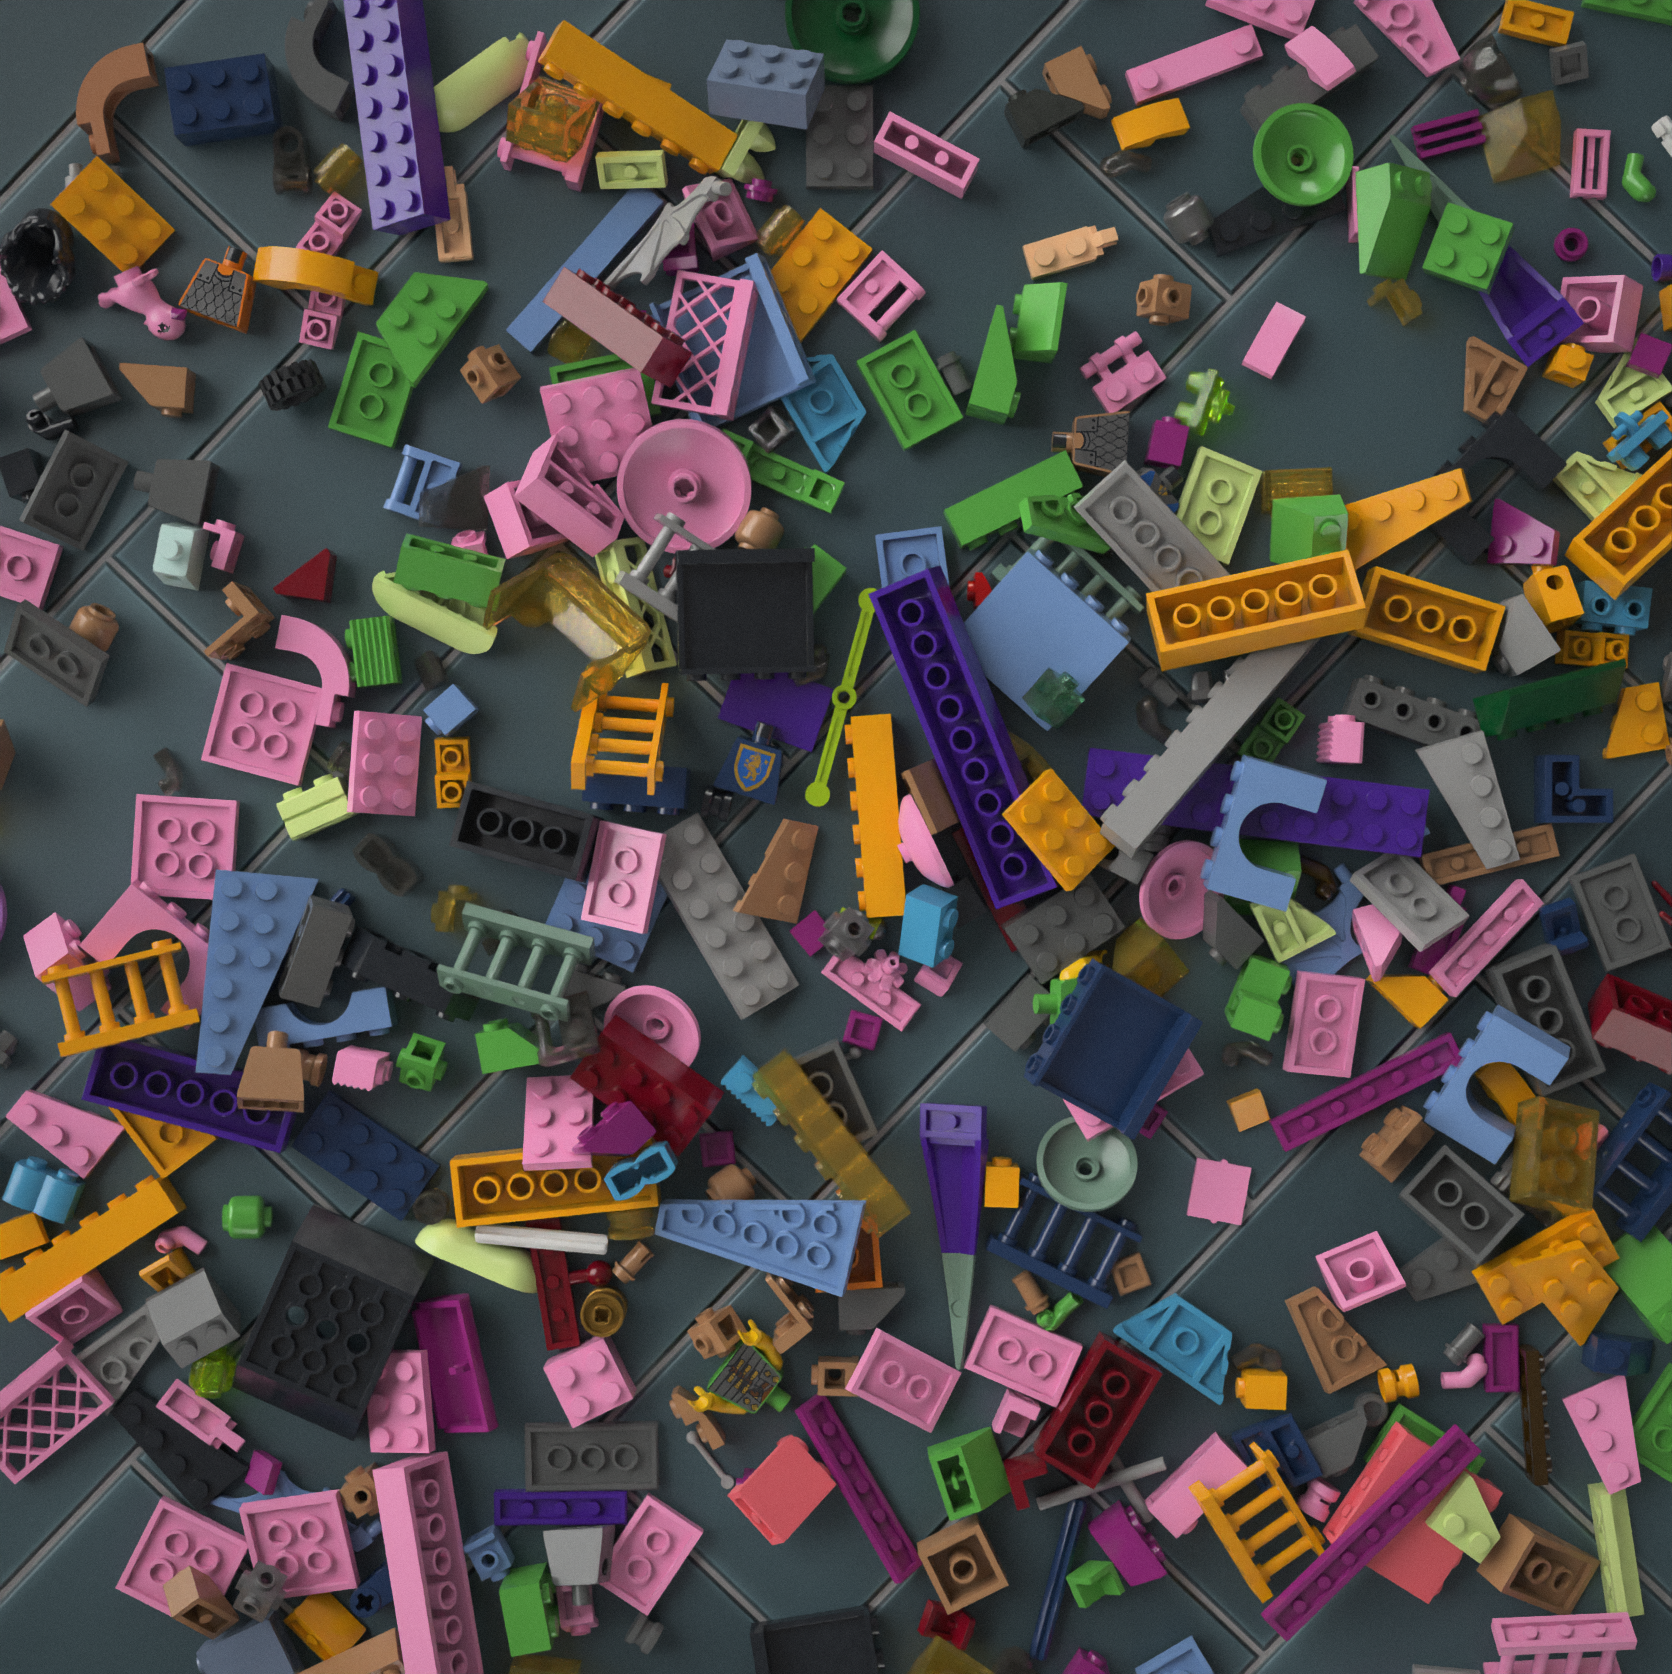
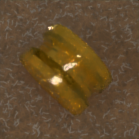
[606,1207,654,1240]

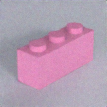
[873,112,980,199]
[1144,1431,1247,1539]

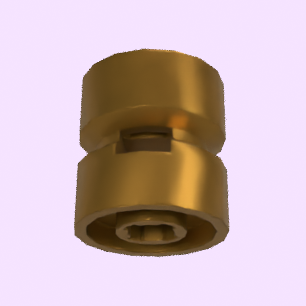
[580,1285,628,1337]

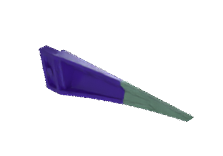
[1390,135,1584,367]
[920,1102,989,1370]

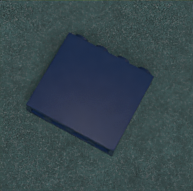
[1024,958,1203,1140]

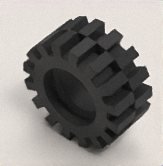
[259,359,327,411]

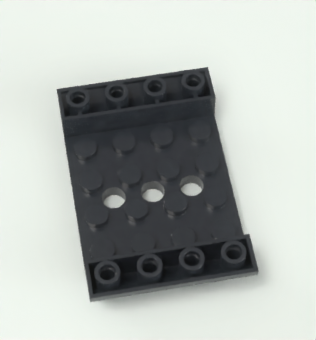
[232,1204,436,1441]

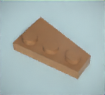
[733,819,818,924]
[1285,1286,1387,1394]

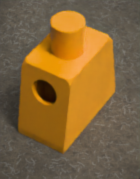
[1523,565,1584,633]

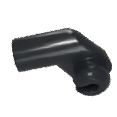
[26,409,79,440]

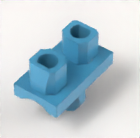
[1606,410,1672,471]

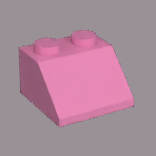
[1557,275,1643,353]
[484,480,569,559]

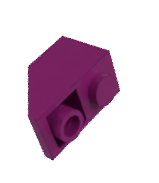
[571,1101,657,1157]

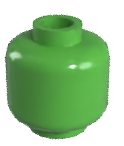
[222,1195,273,1239]

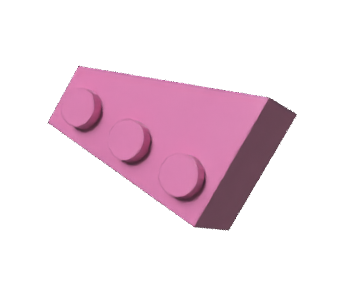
[514,433,625,557]

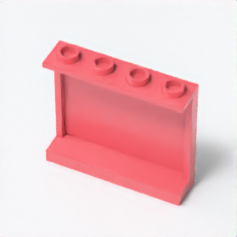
[1322,1421,1503,1604]

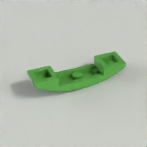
[723,428,845,514]

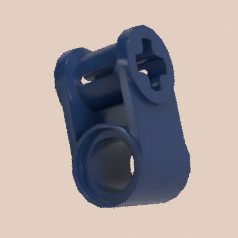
[350,1560,393,1618]

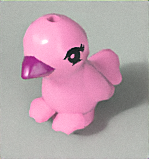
[98,266,187,341]

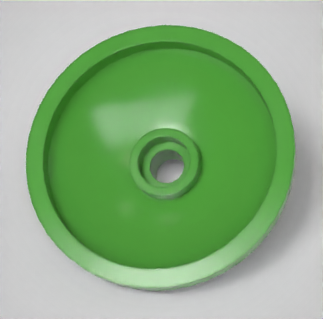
[1253,103,1354,206]

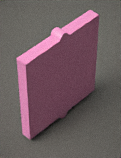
[1186,1157,1252,1225]

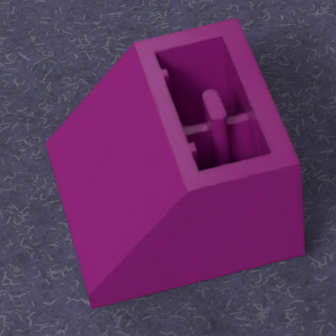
[1087,1500,1167,1587]

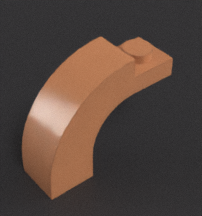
[76,43,159,164]

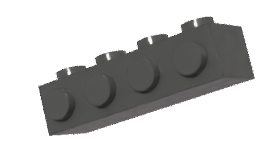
[1340,674,1481,747]

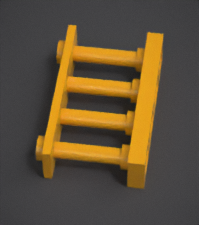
[571,677,675,795]
[41,938,200,1058]
[1188,1442,1326,1603]

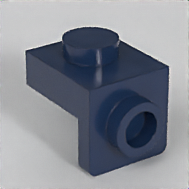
[1538,897,1589,956]

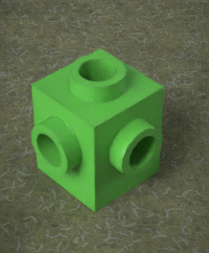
[396,1033,448,1092]

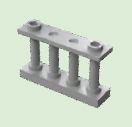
[614,512,716,622]

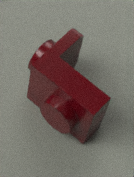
[917,1599,976,1651]

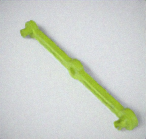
[805,588,877,807]

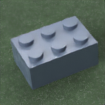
[707,39,825,129]

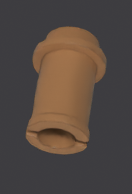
[612,1240,654,1284]
[1012,1270,1050,1315]

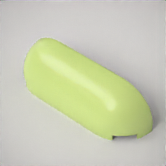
[434,33,529,133]
[372,571,498,654]
[415,1218,537,1293]

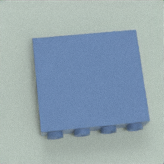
[649,253,816,428]
[964,548,1131,731]

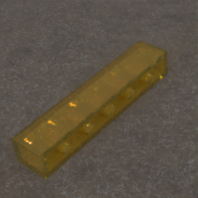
[752,1048,911,1238]

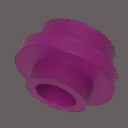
[744,178,778,202]
[1554,228,1588,262]

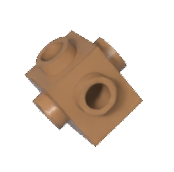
[1136,274,1192,326]
[460,344,521,404]
[687,1305,747,1359]
[339,1462,379,1518]

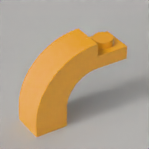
[252,246,379,306]

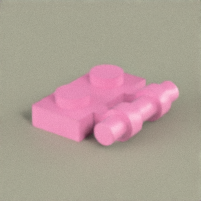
[1079,331,1167,413]

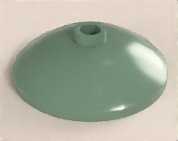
[1036,1116,1138,1212]

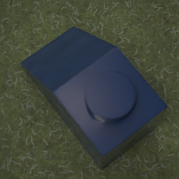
[1581,1331,1654,1376]

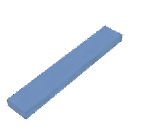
[506,188,664,354]

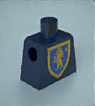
[713,721,784,805]

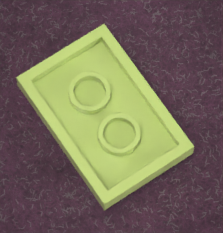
[1175,446,1262,566]

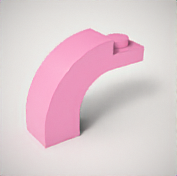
[275,615,356,728]

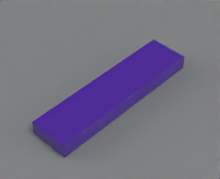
[494,1489,628,1526]

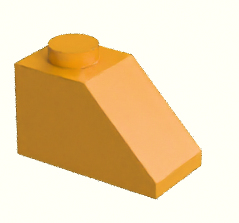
[1365,974,1449,1029]

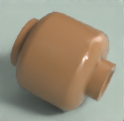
[735,507,784,549]
[69,603,119,652]
[705,1164,757,1200]

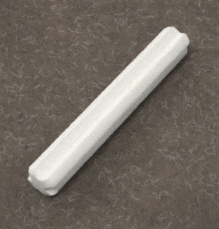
[475,1224,609,1255]

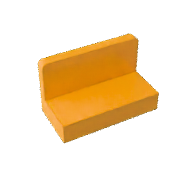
[283,1592,366,1661]

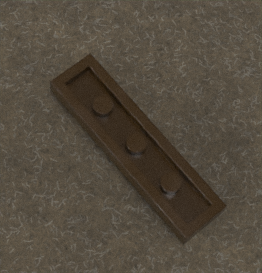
[1519,1344,1552,1486]

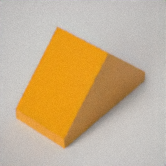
[139,1247,196,1292]

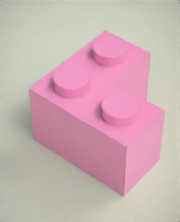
[23,912,111,1012]

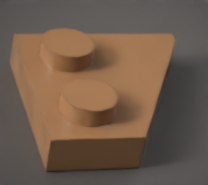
[1463,336,1528,423]

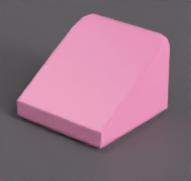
[914,956,963,997]

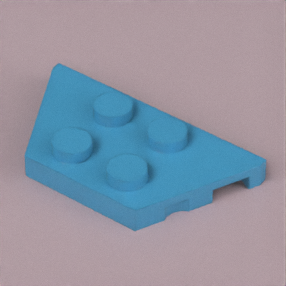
[781,354,867,474]
[1113,1293,1232,1405]

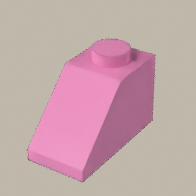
[1352,904,1402,982]

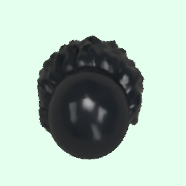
[0,208,76,306]

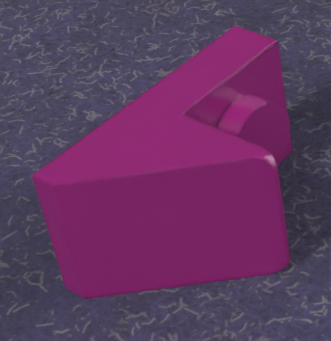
[662,222,699,276]

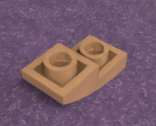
[669,1385,726,1450]

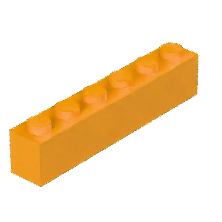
[538,20,738,175]
[844,714,906,918]
[0,1175,187,1323]

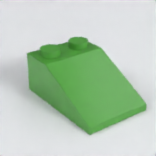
[1355,162,1432,281]
[965,304,1021,426]
[1603,1225,1672,1344]

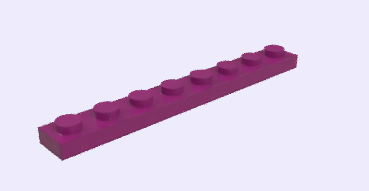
[1261,1424,1482,1642]

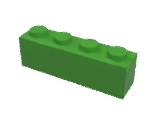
[943,450,1083,551]

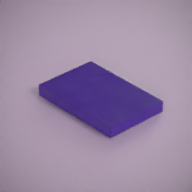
[718,672,834,752]

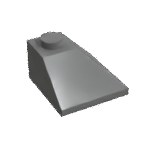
[1492,594,1561,677]

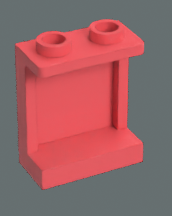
[727,1434,836,1545]

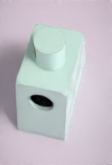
[153,522,209,591]

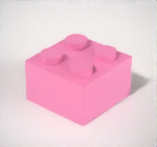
[543,1336,637,1428]

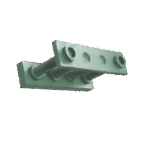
[990,537,1144,620]
[437,902,596,1022]

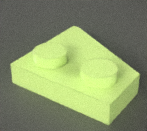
[1595,338,1672,429]
[1553,451,1642,521]
[1249,898,1336,964]
[1425,1471,1501,1564]

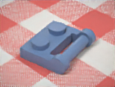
[383,445,462,528]

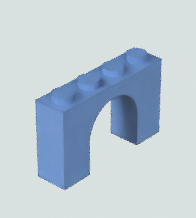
[1200,754,1327,912]
[1423,1004,1571,1164]

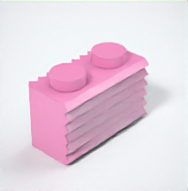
[1315,715,1365,765]
[332,1045,393,1091]

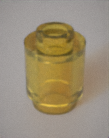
[313,143,363,195]
[756,205,805,257]

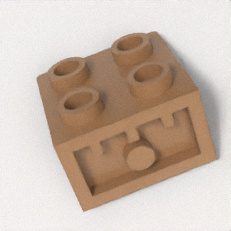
[203,581,275,661]
[1359,1105,1435,1183]
[765,1272,815,1355]

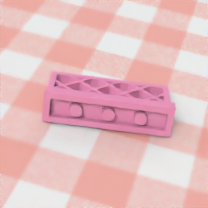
[651,270,759,421]
[0,1337,116,1484]

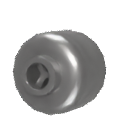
[1163,192,1214,246]

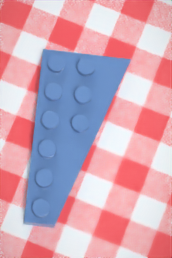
[195,869,319,1075]
[654,1199,867,1297]

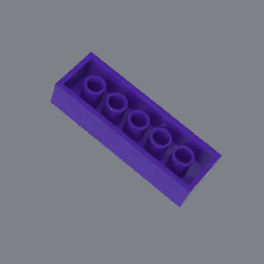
[81,1039,305,1153]

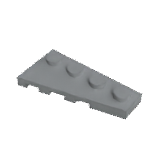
[1415,730,1520,869]

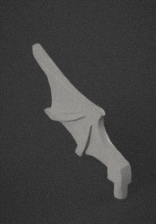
[604,176,732,290]

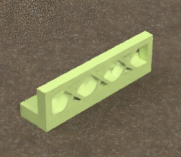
[595,537,677,678]
[1587,1482,1644,1617]

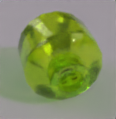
[188,1347,236,1399]

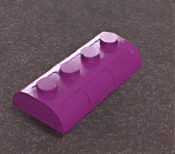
[412,1293,499,1433]

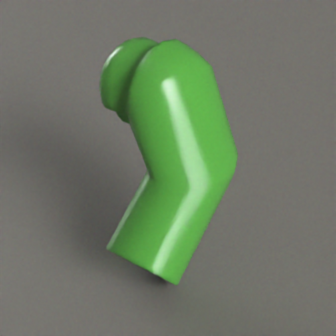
[1622,153,1656,203]

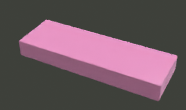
[821,955,921,1032]

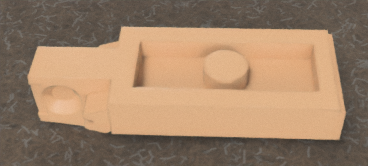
[435,166,474,263]
[1022,225,1119,280]

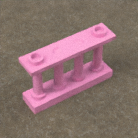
[497,31,605,192]
[1483,1612,1637,1674]

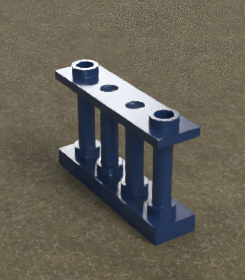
[1569,1082,1672,1242]
[985,1172,1143,1309]

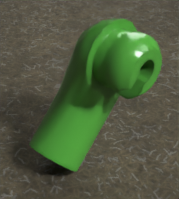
[1036,1291,1083,1331]

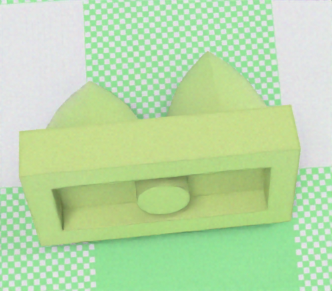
[715,119,776,184]
[595,150,668,189]

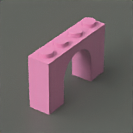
[79,879,210,1030]

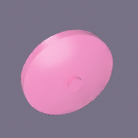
[617,419,752,554]

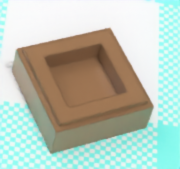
[1111,1251,1152,1296]

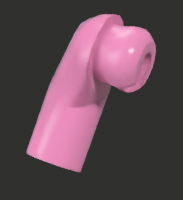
[155,1226,209,1256]

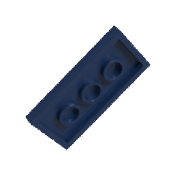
[291,1090,441,1221]

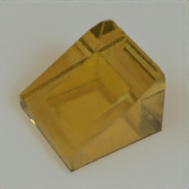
[547,318,593,364]

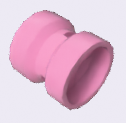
[1296,1477,1341,1522]

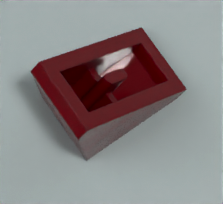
[273,548,337,603]

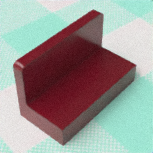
[1003,1451,1048,1511]

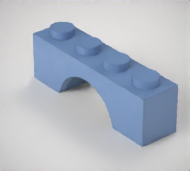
[255,986,398,1048]

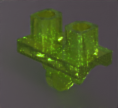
[1174,368,1235,436]

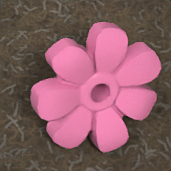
[865,949,908,992]

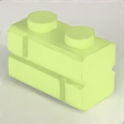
[277,773,359,841]

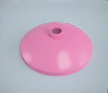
[897,794,954,888]
[1139,840,1224,939]
[604,985,701,1067]

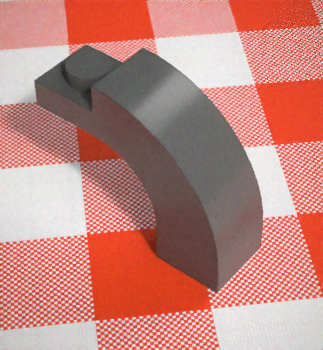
[285,0,355,122]

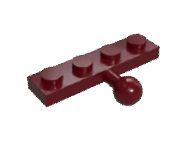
[525,1217,613,1351]

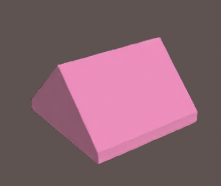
[682,178,760,262]
[1315,1231,1406,1312]
[25,1268,123,1344]

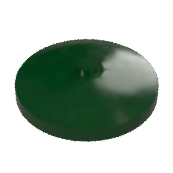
[785,0,920,84]

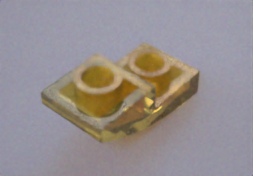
[1008,731,1051,781]

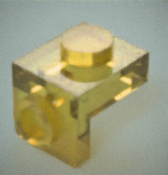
[1367,278,1423,326]
[431,884,477,932]

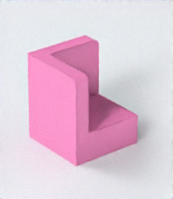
[992,1387,1041,1438]

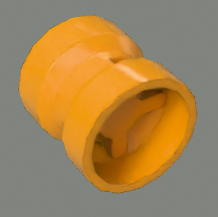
[1377,1363,1420,1403]

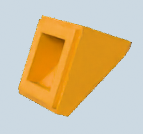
[1226,1088,1270,1132]

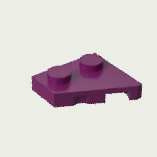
[1487,499,1560,566]

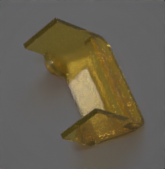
[482,553,651,712]

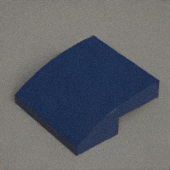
[1232,1413,1323,1493]

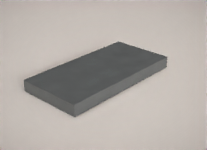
[524,1420,660,1492]

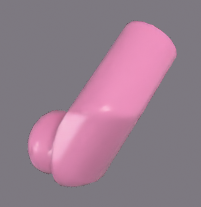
[1440,1353,1488,1389]

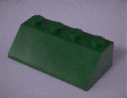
[1472,659,1626,741]

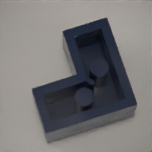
[1534,755,1613,823]

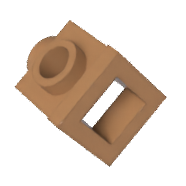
[811,1355,859,1397]

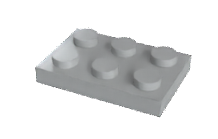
[1349,853,1470,952]

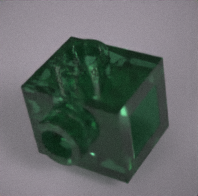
[1022,668,1085,729]

